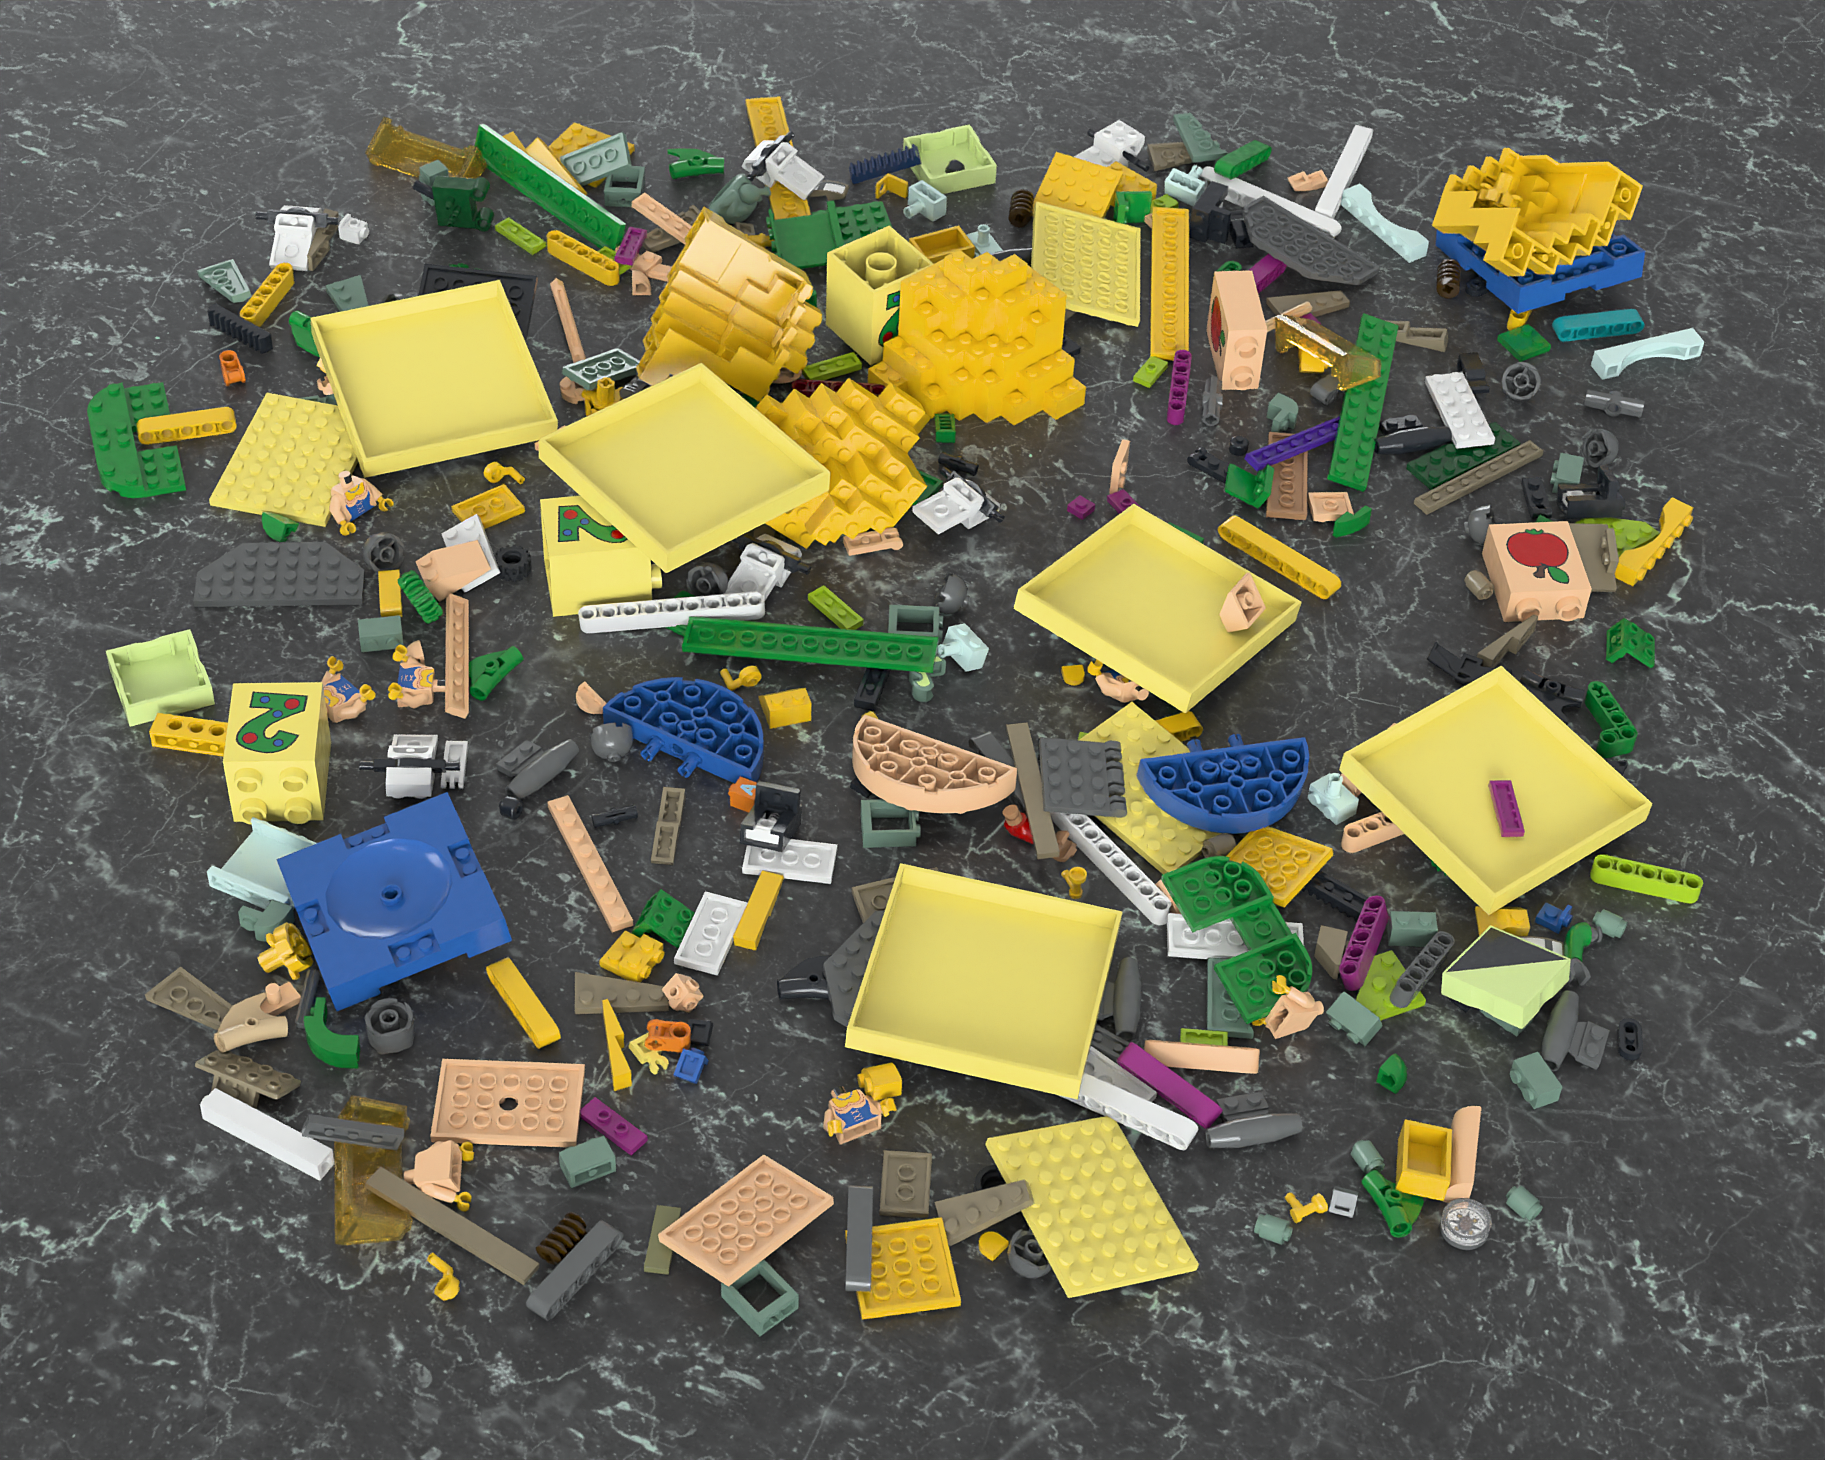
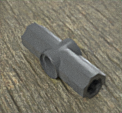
[1202,376,1223,427]
[1584,389,1645,417]

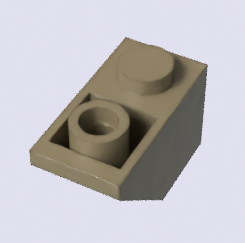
[1314,925,1349,979]

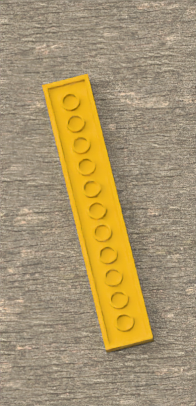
[746,97,811,220]
[1150,207,1189,361]

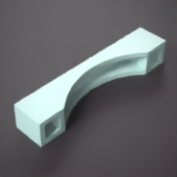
[1341,184,1429,263]
[1591,328,1704,380]

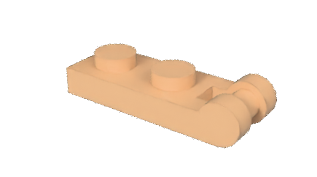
[843,528,903,556]

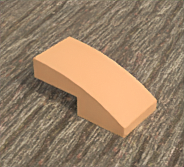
[1288,170,1328,191]

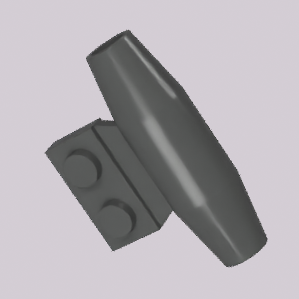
[496,739,579,799]
[1097,957,1142,1041]
[1541,991,1610,1072]
[1205,1091,1302,1148]

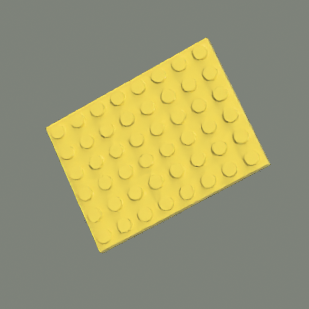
[1031,201,1140,327]
[209,393,358,527]
[1079,702,1227,874]
[985,1116,1199,1298]

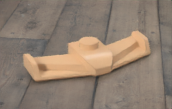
[615,246,672,282]

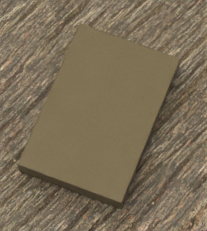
[879,1150,932,1218]

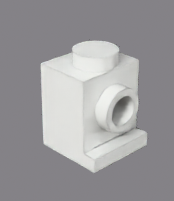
[338,214,369,244]

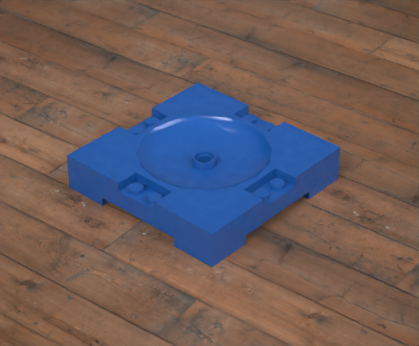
[1436,229,1645,314]
[276,792,512,1011]

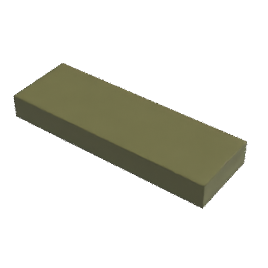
[644,1205,681,1275]

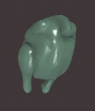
[708,173,771,224]

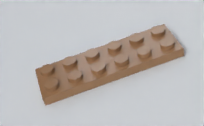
[1266,432,1308,520]

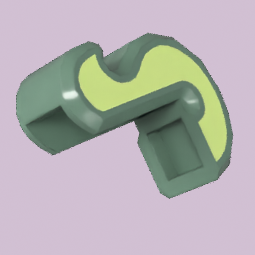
[909,655,946,702]

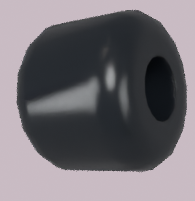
[945,160,965,174]
[1229,435,1249,456]
[499,795,523,820]

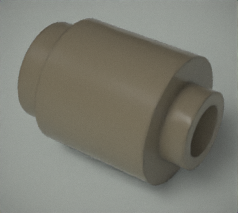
[1464,570,1494,600]
[1202,833,1236,858]

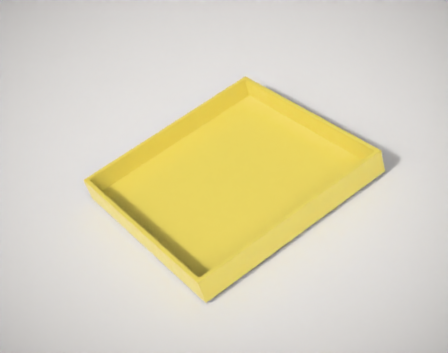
[311,280,558,478]
[539,363,830,573]
[1014,504,1302,713]
[1339,666,1653,915]
[845,863,1122,1099]

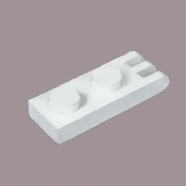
[441,741,468,789]

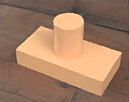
[260,982,301,1016]

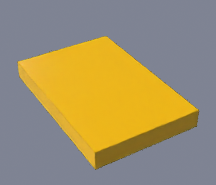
[452,484,525,529]

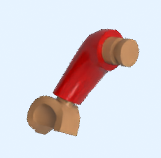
[1003,805,1077,862]

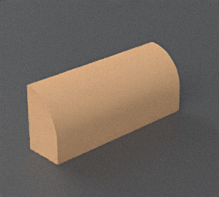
[1443,1106,1481,1205]

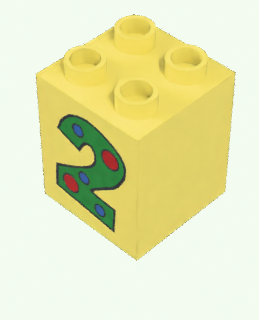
[826,226,933,365]
[540,496,662,617]
[223,682,331,825]

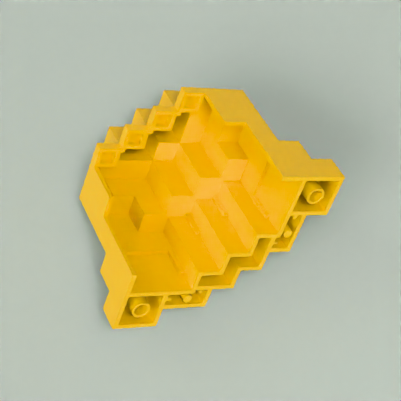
[1432,148,1643,276]
[636,207,823,402]
[868,249,1086,425]
[755,378,927,549]

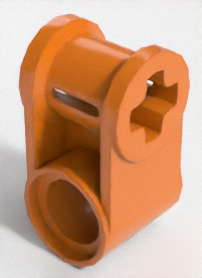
[220,350,246,387]
[644,1019,691,1053]

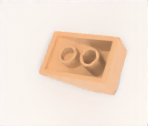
[416,540,491,602]

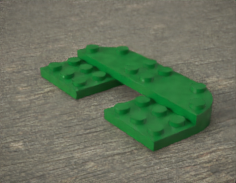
[87,382,186,498]
[1161,856,1312,1024]

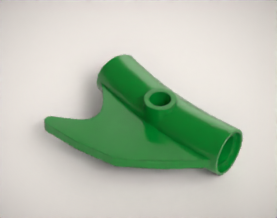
[667,148,724,179]
[289,310,320,357]
[469,646,524,701]
[1362,1170,1424,1237]

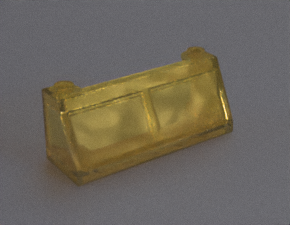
[365,117,487,179]
[1275,314,1381,391]
[334,1095,412,1245]

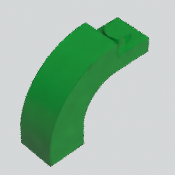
[304,997,361,1069]

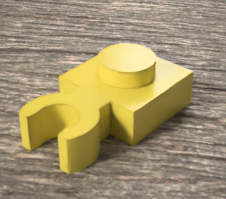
[628,1033,669,1075]

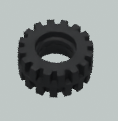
[494,545,532,582]

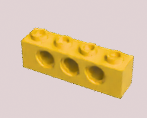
[149,713,228,757]

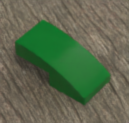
[1332,505,1372,537]

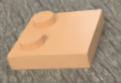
[1109,439,1130,494]
[1307,492,1354,522]

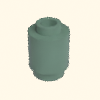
[1592,909,1628,938]
[1351,1140,1385,1174]
[1506,1186,1543,1222]
[1254,1214,1293,1245]

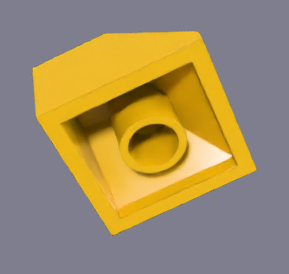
[1475,906,1530,937]

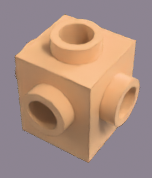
[662,973,704,1013]

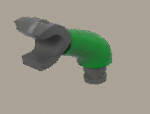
[1564,922,1602,987]

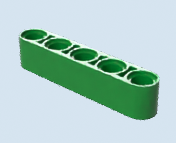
[1214,140,1272,180]

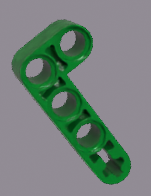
[1584,681,1638,758]

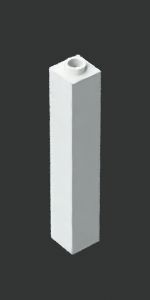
[200,1088,335,1181]

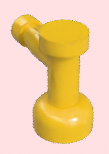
[1061,867,1087,899]
[1285,1192,1328,1223]

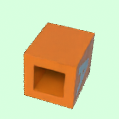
[728,776,757,813]

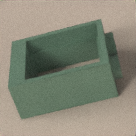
[604,166,645,207]
[888,605,943,643]
[860,799,920,848]
[721,1259,799,1336]

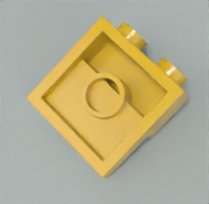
[599,931,665,983]

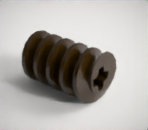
[1008,189,1034,228]
[1436,259,1461,299]
[535,1212,587,1266]

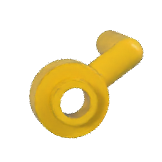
[484,462,525,484]
[720,666,761,691]
[427,1253,459,1301]

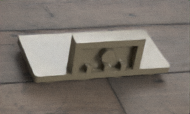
[1569,523,1619,592]
[195,1049,301,1109]

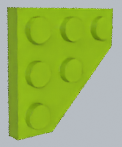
[1575,518,1660,558]
[1356,950,1426,1020]

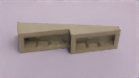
[307,209,339,271]
[1384,320,1448,352]
[1477,614,1538,668]
[651,787,686,865]

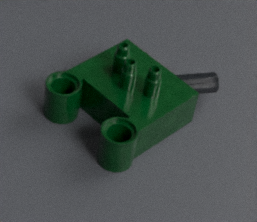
[412,176,495,231]

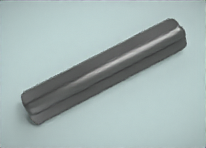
[295,969,320,1029]

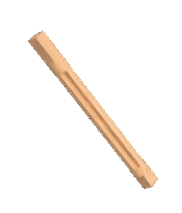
[550,278,586,363]

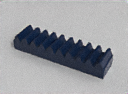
[849,144,922,184]

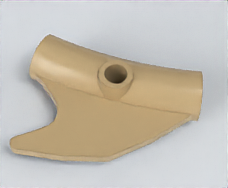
[214,992,288,1053]

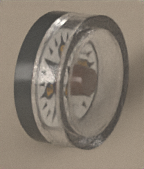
[1440,1198,1492,1250]

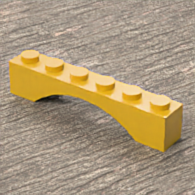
[1615,497,1693,586]

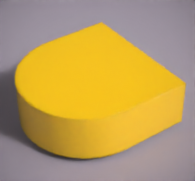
[1061,665,1085,686]
[979,1232,1009,1261]

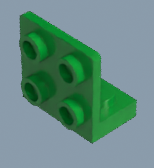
[1113,191,1152,225]
[1225,463,1274,509]
[1606,618,1655,668]
[631,889,695,948]

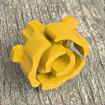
[1476,172,1523,208]
[581,377,623,416]
[257,922,313,980]

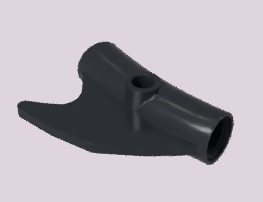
[1519,669,1585,725]
[777,955,831,1000]

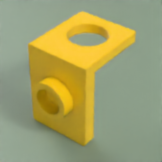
[875,173,908,199]

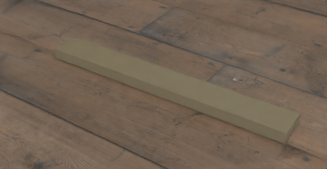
[1414,440,1543,515]
[1006,722,1060,859]
[365,1167,539,1285]

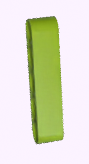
[1590,855,1703,903]

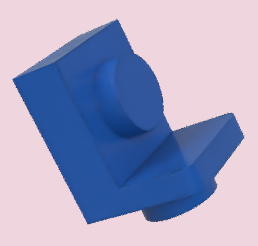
[1535,903,1573,934]
[673,1048,709,1084]

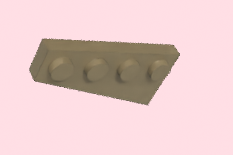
[1147,140,1217,171]
[642,205,701,253]
[1266,291,1350,326]
[851,867,939,923]
[145,967,232,1030]
[575,972,669,1014]
[935,1180,1035,1246]

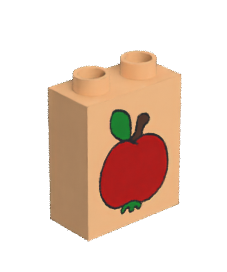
[1206,271,1267,390]
[1482,521,1592,622]

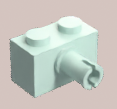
[1165,165,1205,206]
[903,180,947,222]
[966,224,1003,258]
[937,623,989,672]
[1308,773,1359,825]

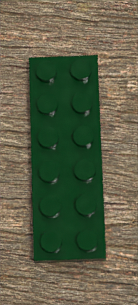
[1406,421,1521,490]

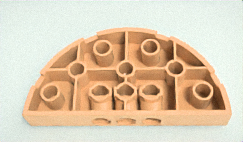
[852,715,1017,814]

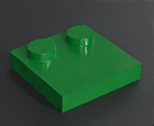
[1497,324,1551,362]

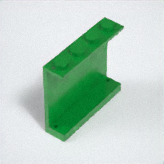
[766,201,844,269]

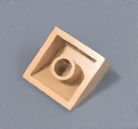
[1219,572,1266,632]

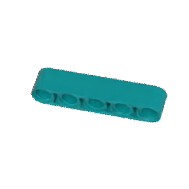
[1552,309,1645,342]

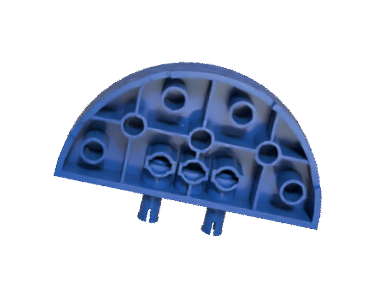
[603,677,764,783]
[1136,734,1309,834]

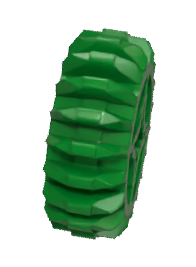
[398,570,443,624]

